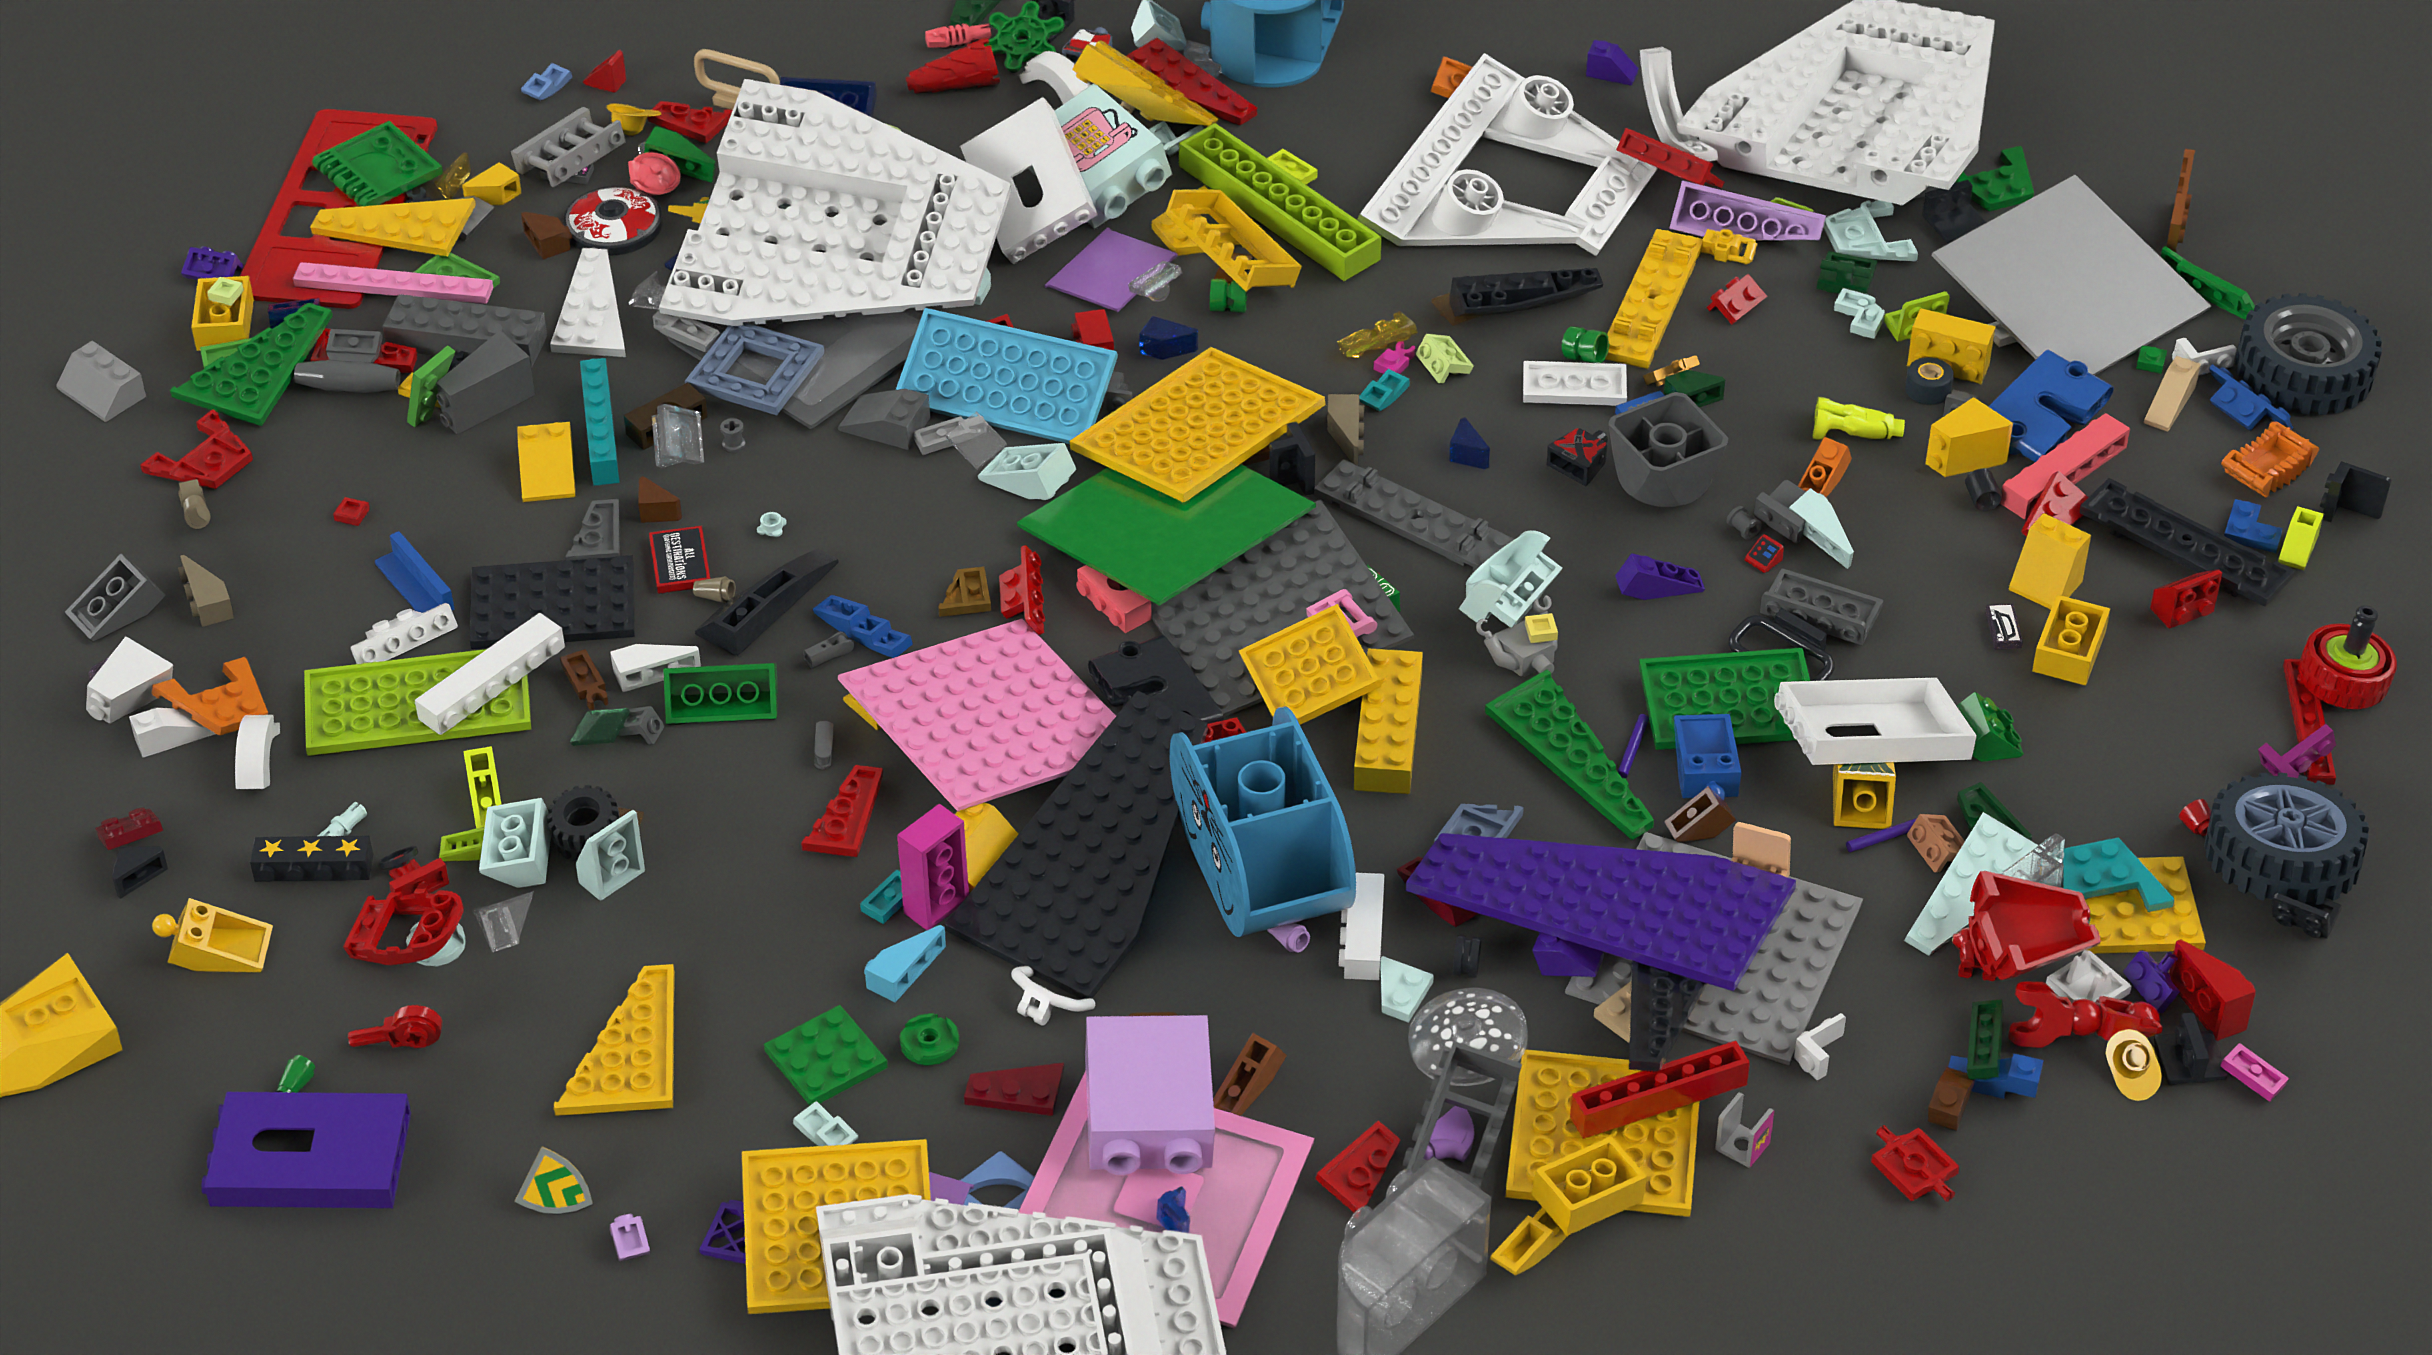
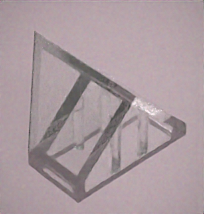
[473,891,534,952]

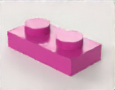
[2220,1043,2289,1102]

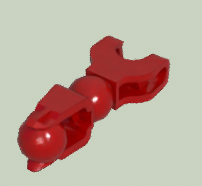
[2008,982,2163,1048]

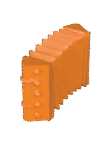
[2221,421,2319,498]

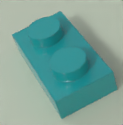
[860,869,903,924]

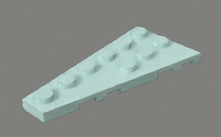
[1904,812,2058,956]

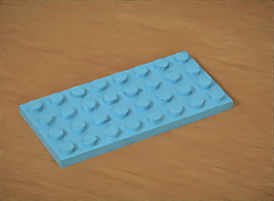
[896,308,1118,444]

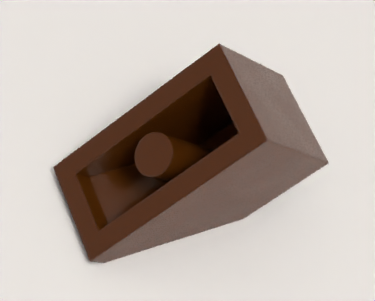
[521,212,572,259]
[1664,786,1736,842]
[1928,1067,1976,1131]

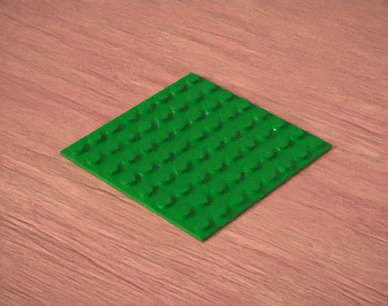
[1017,464,1316,606]

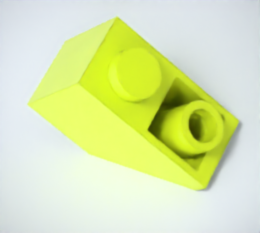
[2278,506,2324,570]

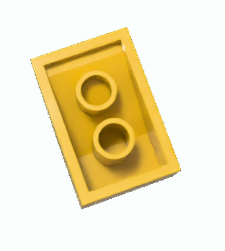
[517,422,576,502]

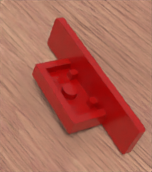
[999,545,1045,635]

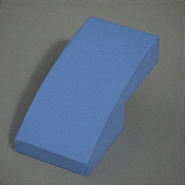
[521,63,572,100]

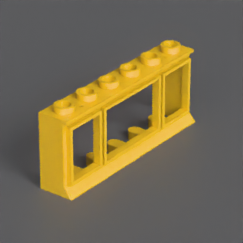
[1165,190,1302,291]

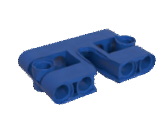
[1988,349,2114,462]

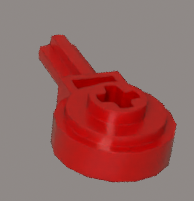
[348,1005,442,1048]

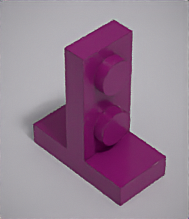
[2258,724,2336,778]

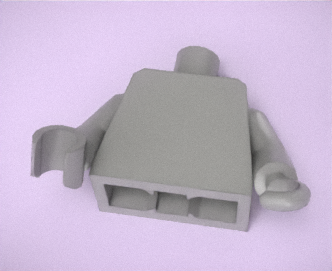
[1476,595,1557,677]

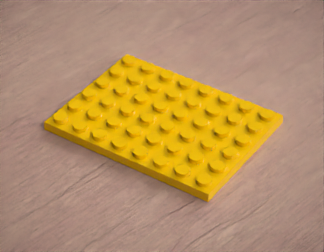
[1069,347,1325,503]

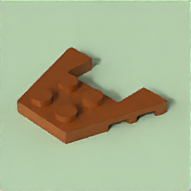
[2166,149,2195,252]

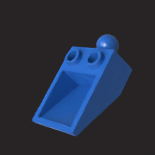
[1674,714,1741,800]

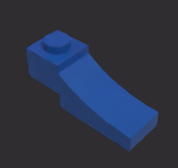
[1948,1054,2044,1099]

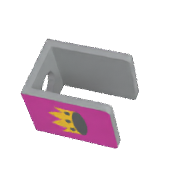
[1715,1092,1774,1168]

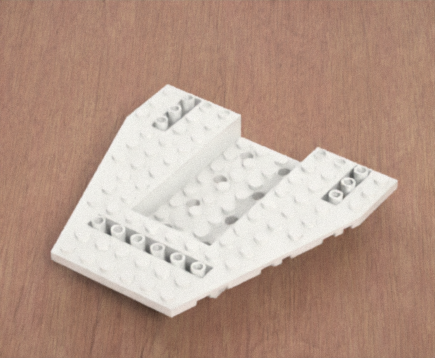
[1677,0,1994,205]
[659,79,1011,326]
[816,1194,1226,1355]

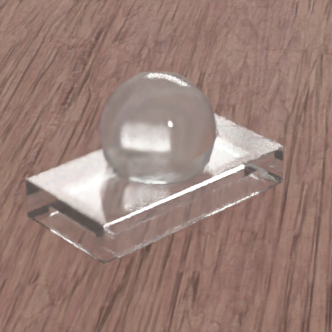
[1128,261,1182,301]

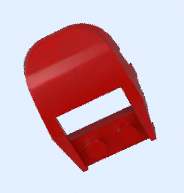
[343,889,464,965]

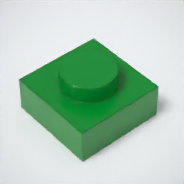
[2136,345,2167,374]

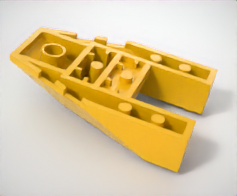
[1072,41,1218,126]

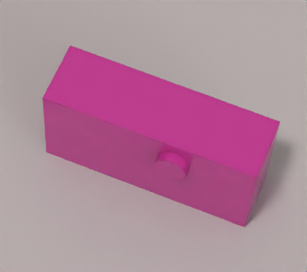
[897,804,969,930]

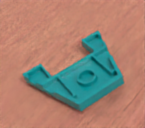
[2062,837,2174,924]

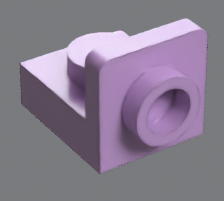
[610,1214,650,1262]

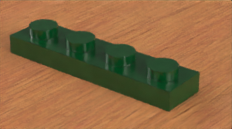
[1967,999,2004,1080]

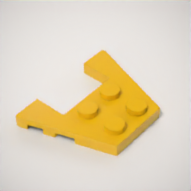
[1152,186,1244,256]

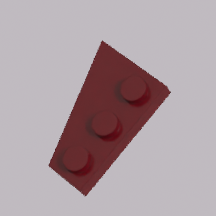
[964,1062,1065,1116]

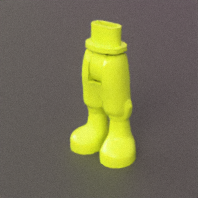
[1813,397,1905,440]

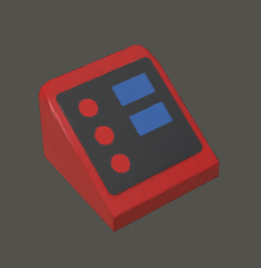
[1745,534,1784,573]

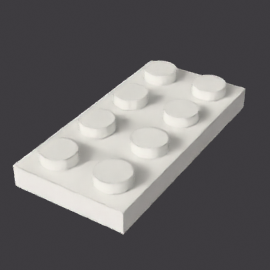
[1523,361,1627,406]

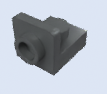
[1106,371,1133,412]
[1943,389,1978,416]
[614,706,664,744]

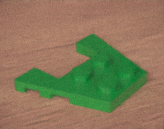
[1954,145,2034,211]

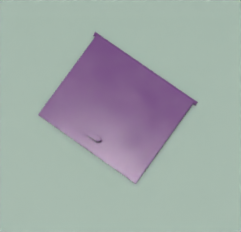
[1044,227,1177,312]

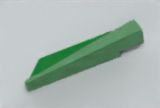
[2161,246,2255,320]

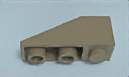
[1327,394,1364,466]
[178,555,234,627]

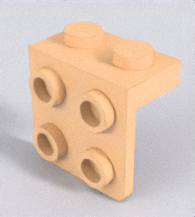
[1731,822,1791,877]

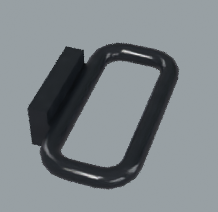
[1729,608,1835,681]

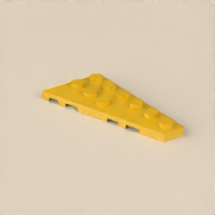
[310,198,476,257]

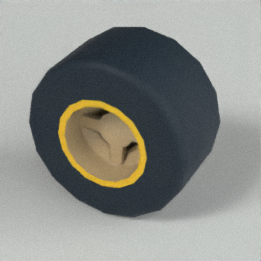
[1905,357,1954,405]

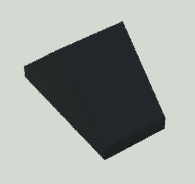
[112,847,168,899]

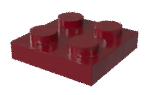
[95,808,163,850]

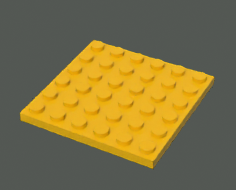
[1506,1049,1699,1217]
[742,1139,931,1314]

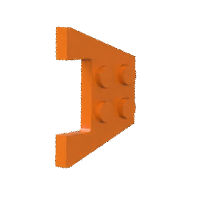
[151,657,268,736]

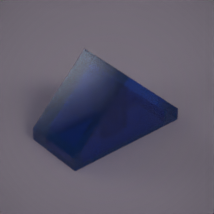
[1449,417,1490,469]

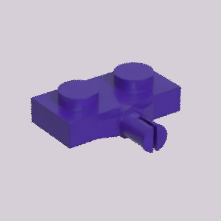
[2123,950,2180,1013]

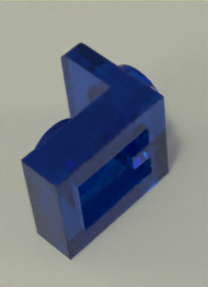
[1156,1186,1191,1233]

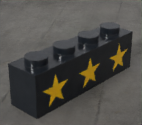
[250,836,373,882]

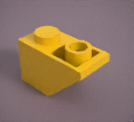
[462,162,521,205]

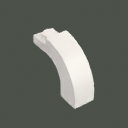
[1018,51,1091,105]
[235,715,280,789]

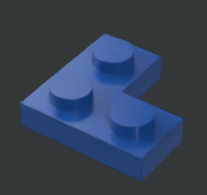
[2224,499,2283,553]

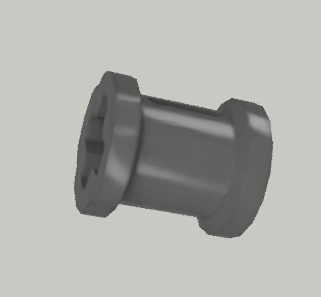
[720,418,746,453]
[1726,506,1762,540]

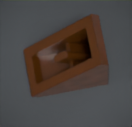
[638,476,682,523]

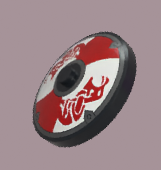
[563,186,663,256]

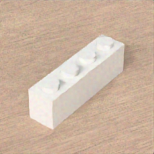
[1339,873,1384,980]

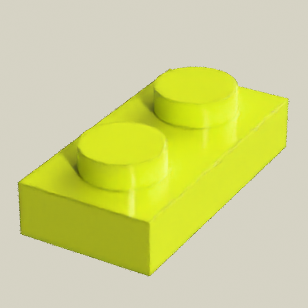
[1267,149,1318,185]

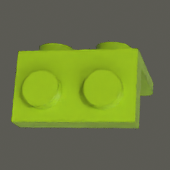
[1883,292,1950,342]

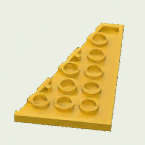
[554,964,675,1116]

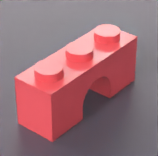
[1076,565,1152,633]

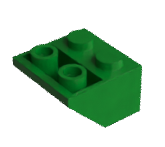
[1956,692,2024,762]

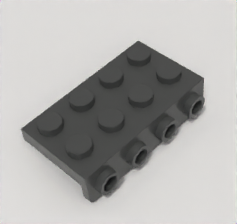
[1760,568,1884,645]

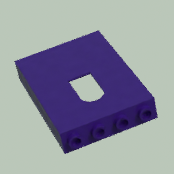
[201,1092,411,1208]

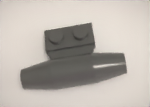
[294,329,400,393]

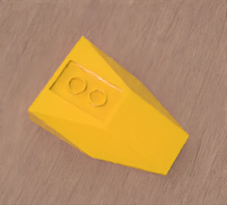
[0,953,123,1097]

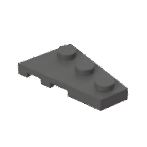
[565,499,620,560]

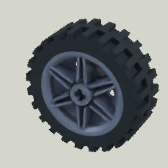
[2204,772,2369,905]

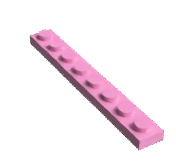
[293,262,493,304]

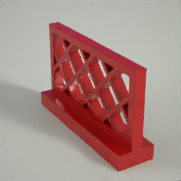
[1616,128,1724,189]

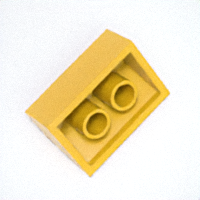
[955,802,1018,892]

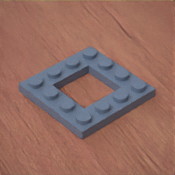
[685,322,824,415]

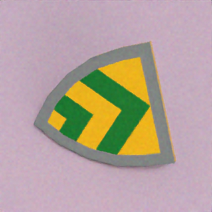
[514,1147,593,1214]

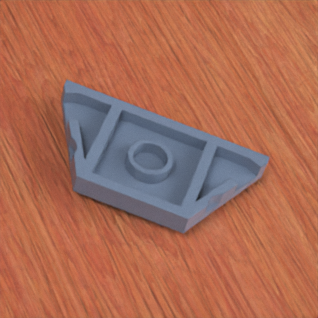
[1434,804,1524,842]

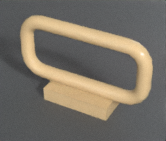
[694,49,780,110]

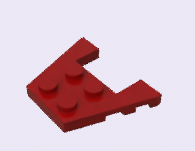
[140,409,253,489]

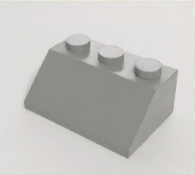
[56,341,146,422]

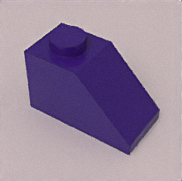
[1586,40,1638,86]
[1532,932,1604,977]

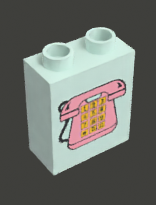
[1029,84,1172,228]

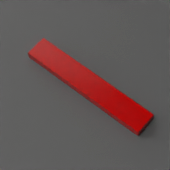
[2283,659,2336,785]

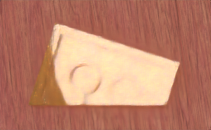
[1337,311,1418,358]

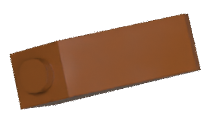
[1213,1033,1287,1116]

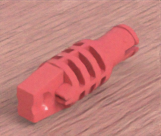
[925,24,991,48]

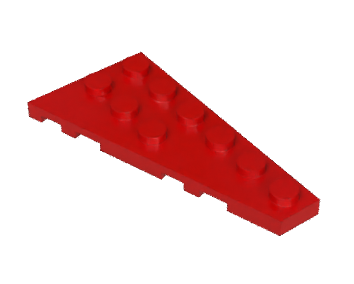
[1126,37,1258,126]

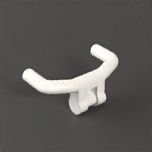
[1011,966,1095,1026]

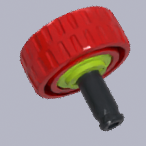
[2298,605,2397,709]

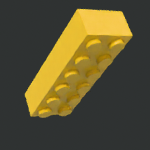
[1354,648,1423,794]

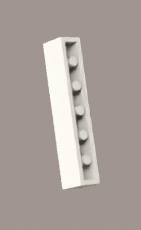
[415,613,565,735]

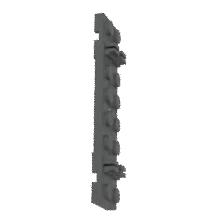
[1314,459,1514,571]

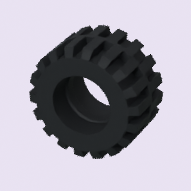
[547,785,620,862]

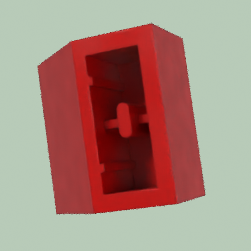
[2150,570,2222,629]

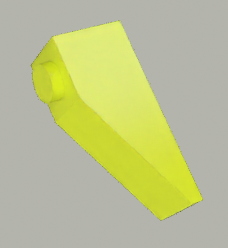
[463,746,502,829]

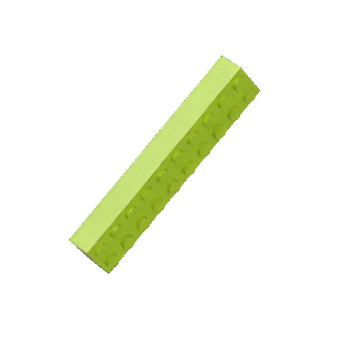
[1179,123,1381,281]

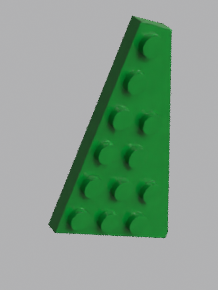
[170,303,333,426]

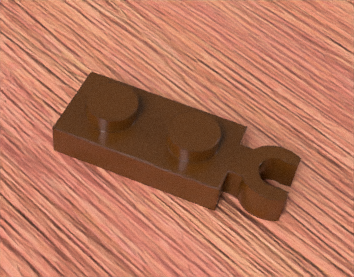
[560,649,608,711]

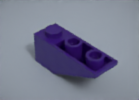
[1615,553,1705,600]

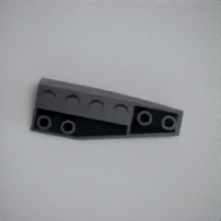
[1449,268,1604,317]
[695,549,839,656]

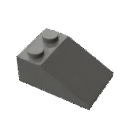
[838,389,930,450]
[65,554,166,642]

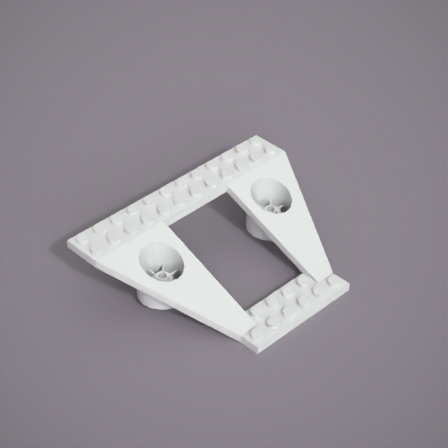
[1357,54,1658,256]

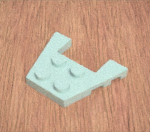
[1823,200,1918,261]

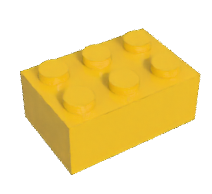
[191,276,254,351]
[1907,308,1995,384]
[2032,595,2110,686]
[1532,1136,1647,1236]

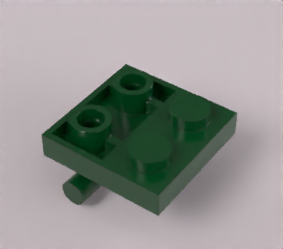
[1817,251,1877,294]

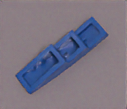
[813,595,913,658]

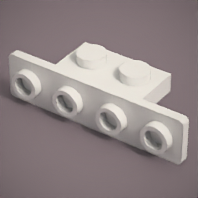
[351,603,458,664]

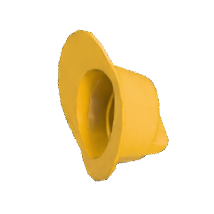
[607,104,661,136]
[2106,1029,2162,1101]

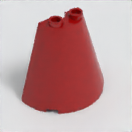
[1969,871,2101,980]

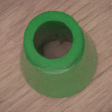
[275,1055,316,1093]

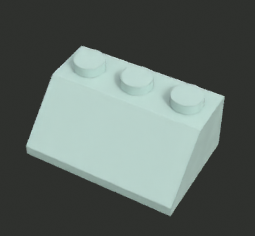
[479,798,551,888]

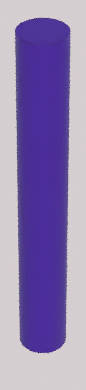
[1617,714,1649,779]
[1846,818,1917,852]

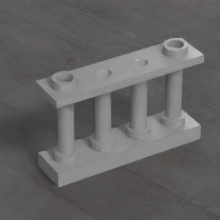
[511,107,626,187]

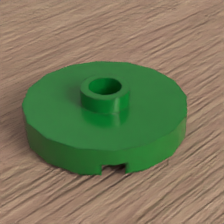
[900,1013,959,1065]

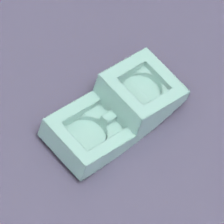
[793,1101,858,1146]

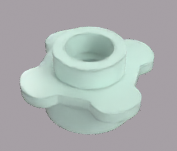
[757,512,786,537]

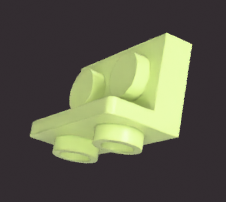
[1416,334,1474,383]

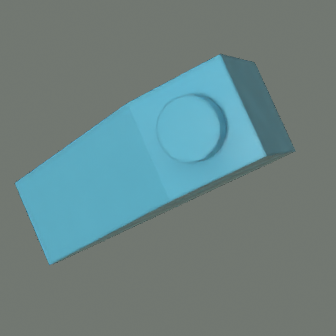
[864,925,946,1002]

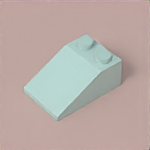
[978,443,1076,500]
[576,810,645,901]

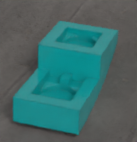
[1359,369,1410,411]

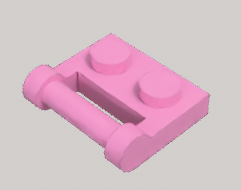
[1306,589,1377,637]

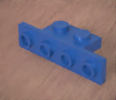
[2209,364,2293,431]

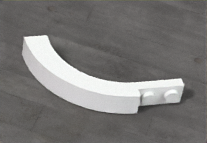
[1640,47,1718,162]

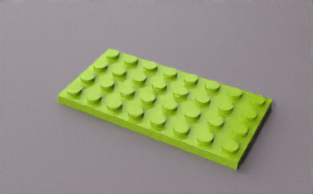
[304,649,532,756]

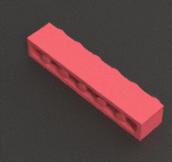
[2000,413,2130,520]

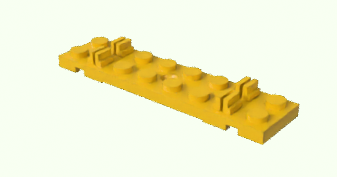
[1605,229,1703,369]

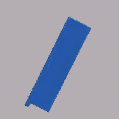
[375,531,455,613]

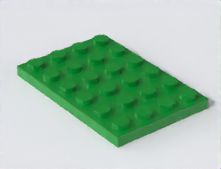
[1639,648,1810,750]

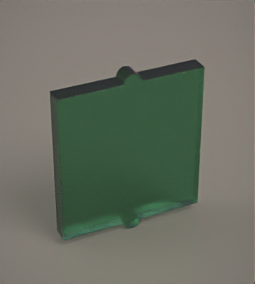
[570,708,630,746]

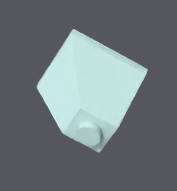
[1131,0,1188,50]

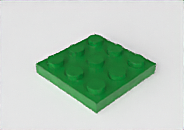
[764,1005,888,1106]

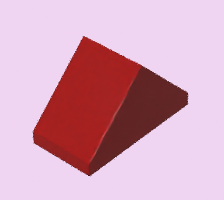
[583,49,626,93]

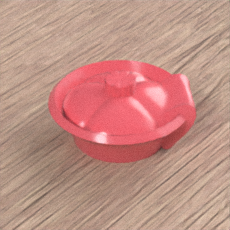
[628,152,681,196]

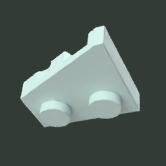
[1380,956,1434,1023]

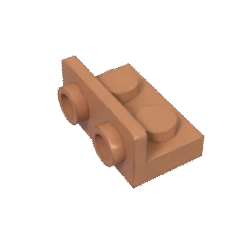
[1907,814,1965,873]

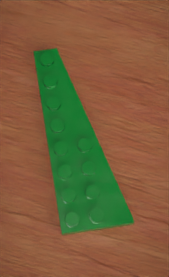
[1485,669,1654,840]

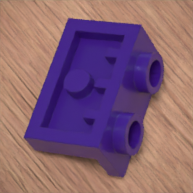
[181,246,243,280]

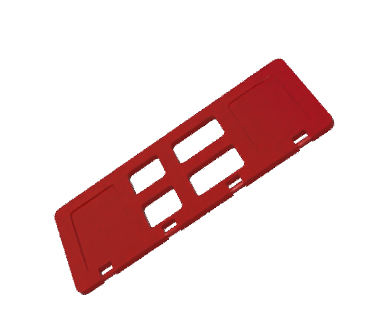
[240,109,438,309]

